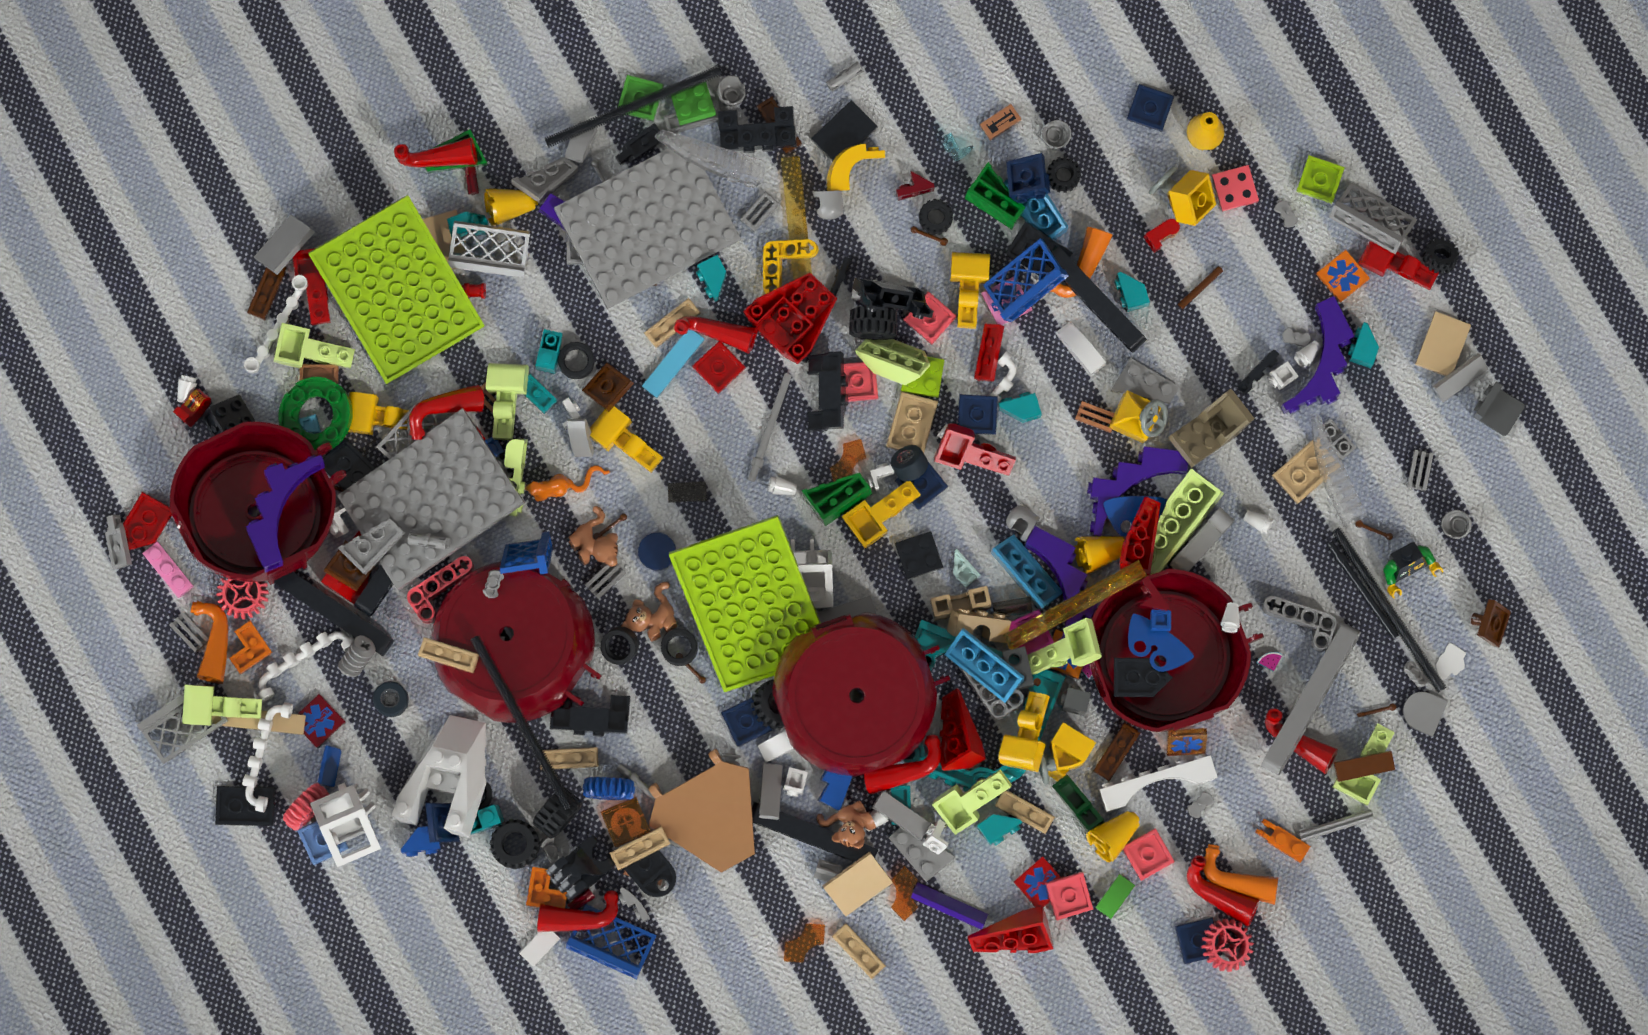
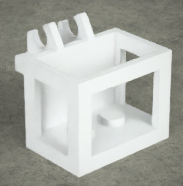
[791,538,833,608]
[310,782,381,867]

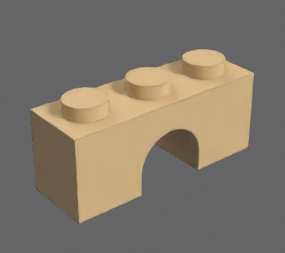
[930,586,991,621]
[947,607,1011,643]

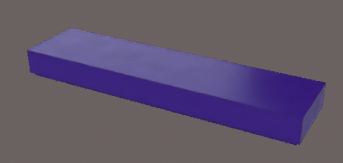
[911,883,989,930]

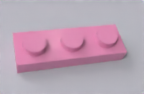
[142,541,194,598]

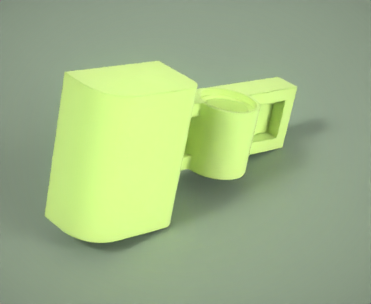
[273,323,355,369]
[486,363,529,440]
[504,438,528,516]
[1027,618,1102,674]
[182,685,262,726]
[1333,723,1395,806]
[932,770,1012,835]

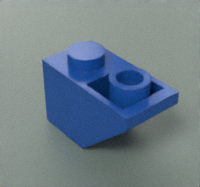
[401,826,442,857]

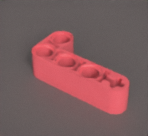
[407,556,474,623]

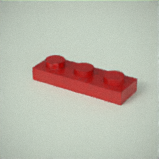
[974,324,1004,382]

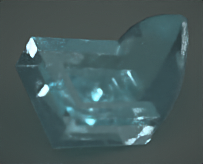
[943,133,974,161]

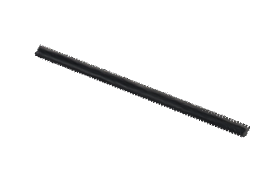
[545,65,722,148]
[1331,527,1447,693]
[470,635,574,810]

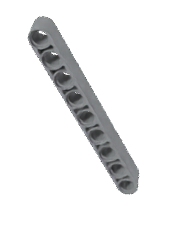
[1261,623,1361,776]

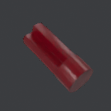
[464,167,479,195]
[568,888,595,910]

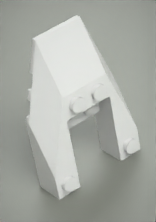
[392,715,487,838]

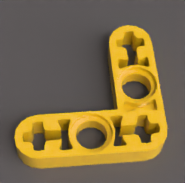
[763,239,819,294]

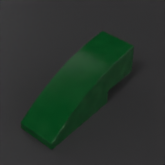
[1052,774,1105,832]

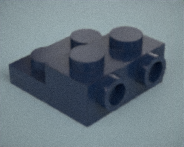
[1006,153,1050,203]

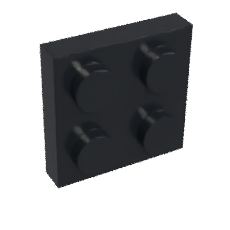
[895,531,943,580]

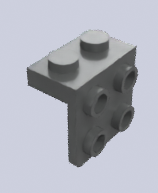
[1473,381,1525,436]

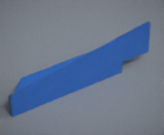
[817,771,852,810]

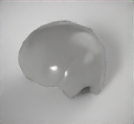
[717,75,746,106]
[1042,120,1071,149]
[1441,510,1472,539]

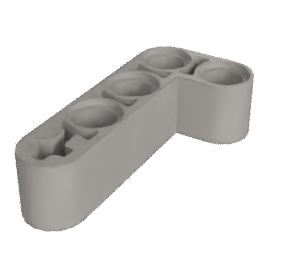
[1169,507,1234,572]
[1262,596,1336,652]
[959,667,1023,719]

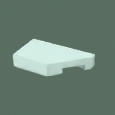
[953,549,980,588]

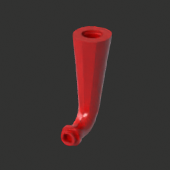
[394,137,477,168]
[674,316,758,354]
[409,385,484,440]
[1265,708,1338,774]
[864,735,941,795]
[1186,855,1260,927]
[537,891,619,932]

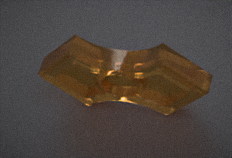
[830,439,866,482]
[891,866,918,921]
[784,924,825,963]

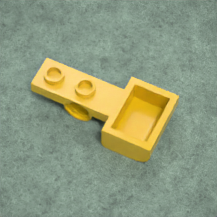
[950,252,990,329]
[348,392,409,435]
[589,406,663,473]
[842,481,921,549]
[999,691,1050,772]

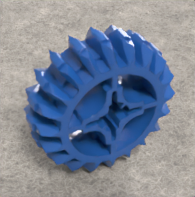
[583,777,635,801]

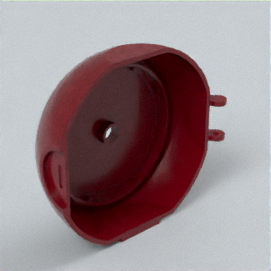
[170,422,347,585]
[432,561,602,723]
[1089,569,1264,734]
[773,612,951,776]

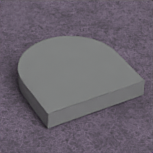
[1403,692,1448,737]

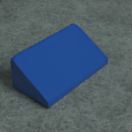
[318,745,342,787]

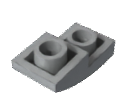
[565,121,597,163]
[1314,418,1356,460]
[567,419,595,457]
[618,888,650,922]

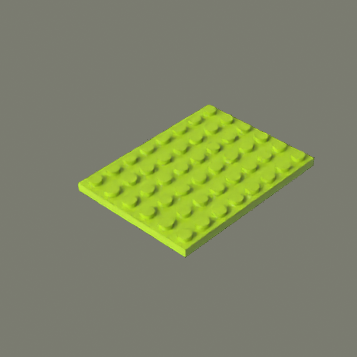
[308,195,485,384]
[669,515,821,692]

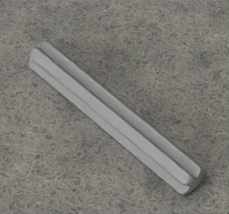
[1299,810,1374,841]

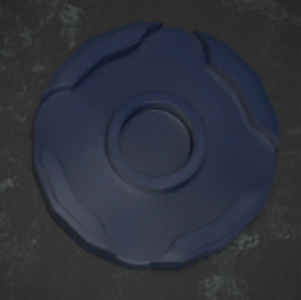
[638,532,676,571]

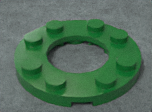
[278,377,353,450]

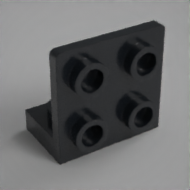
[201,395,256,436]

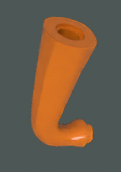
[1050,227,1113,298]
[191,600,228,684]
[1203,844,1279,905]

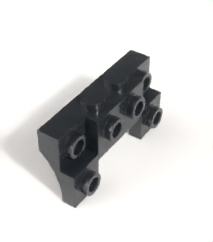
[718,106,797,153]
[852,278,934,319]
[807,351,849,432]
[550,692,631,737]

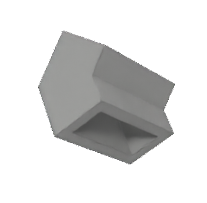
[814,859,843,882]

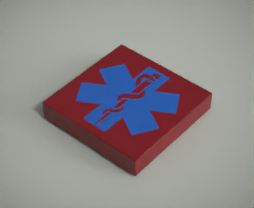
[298,694,346,749]

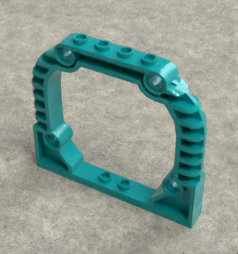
[902,620,1065,792]

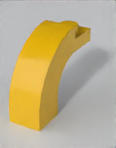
[827,144,885,191]

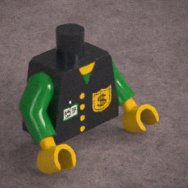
[1383,542,1443,598]

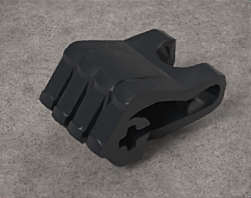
[546,835,616,901]

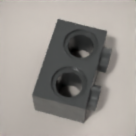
[1000,646,1034,690]
[1059,688,1091,716]

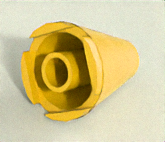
[1187,112,1224,150]
[484,188,538,226]
[1074,536,1125,574]
[1086,811,1140,863]

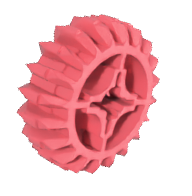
[216,578,269,620]
[283,783,330,830]
[1201,919,1254,972]

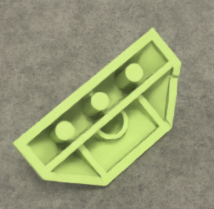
[855,339,930,385]

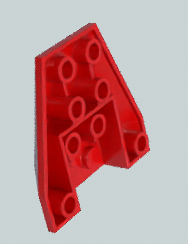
[743,273,837,364]

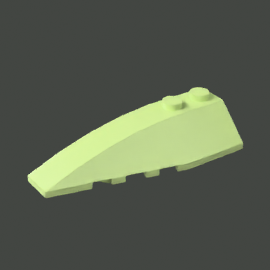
[1143,469,1224,577]

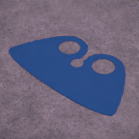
[1103,496,1168,537]
[1128,614,1194,672]

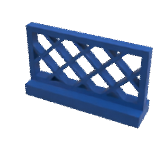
[983,238,1069,322]
[500,531,553,574]
[566,904,657,980]

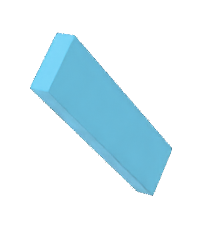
[642,330,705,398]

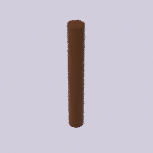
[1177,266,1223,310]

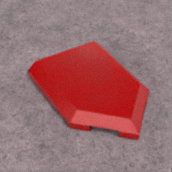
[123,492,172,550]

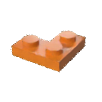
[229,621,273,674]
[526,867,567,908]

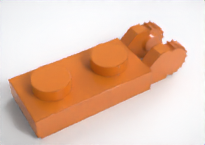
[1255,819,1311,863]

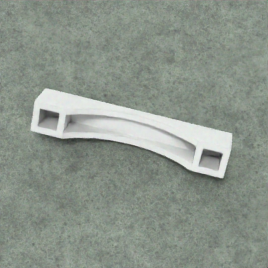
[1099,754,1218,813]

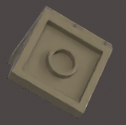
[1168,389,1255,468]

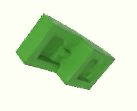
[1095,874,1135,919]

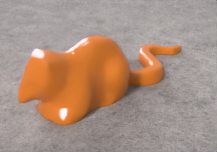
[525,465,610,502]

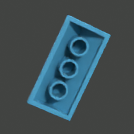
[1003,179,1068,240]
[991,534,1062,612]
[944,628,1024,703]

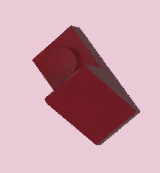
[896,171,935,201]
[1138,576,1170,611]

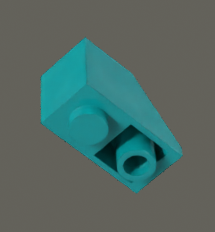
[447,212,489,238]
[696,255,726,302]
[1114,272,1150,312]
[1348,322,1379,369]
[535,329,563,374]
[998,392,1042,423]
[470,804,505,835]
[977,814,1022,846]

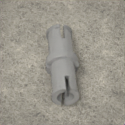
[826,62,864,92]
[408,532,449,550]

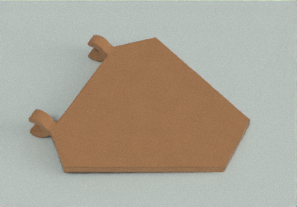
[648,749,755,873]

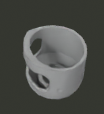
[813,191,844,220]
[1006,505,1040,542]

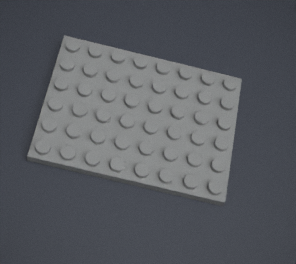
[554,139,741,309]
[337,408,525,590]

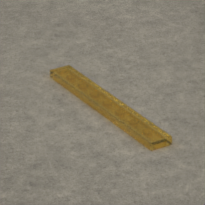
[781,156,812,280]
[1003,560,1147,650]

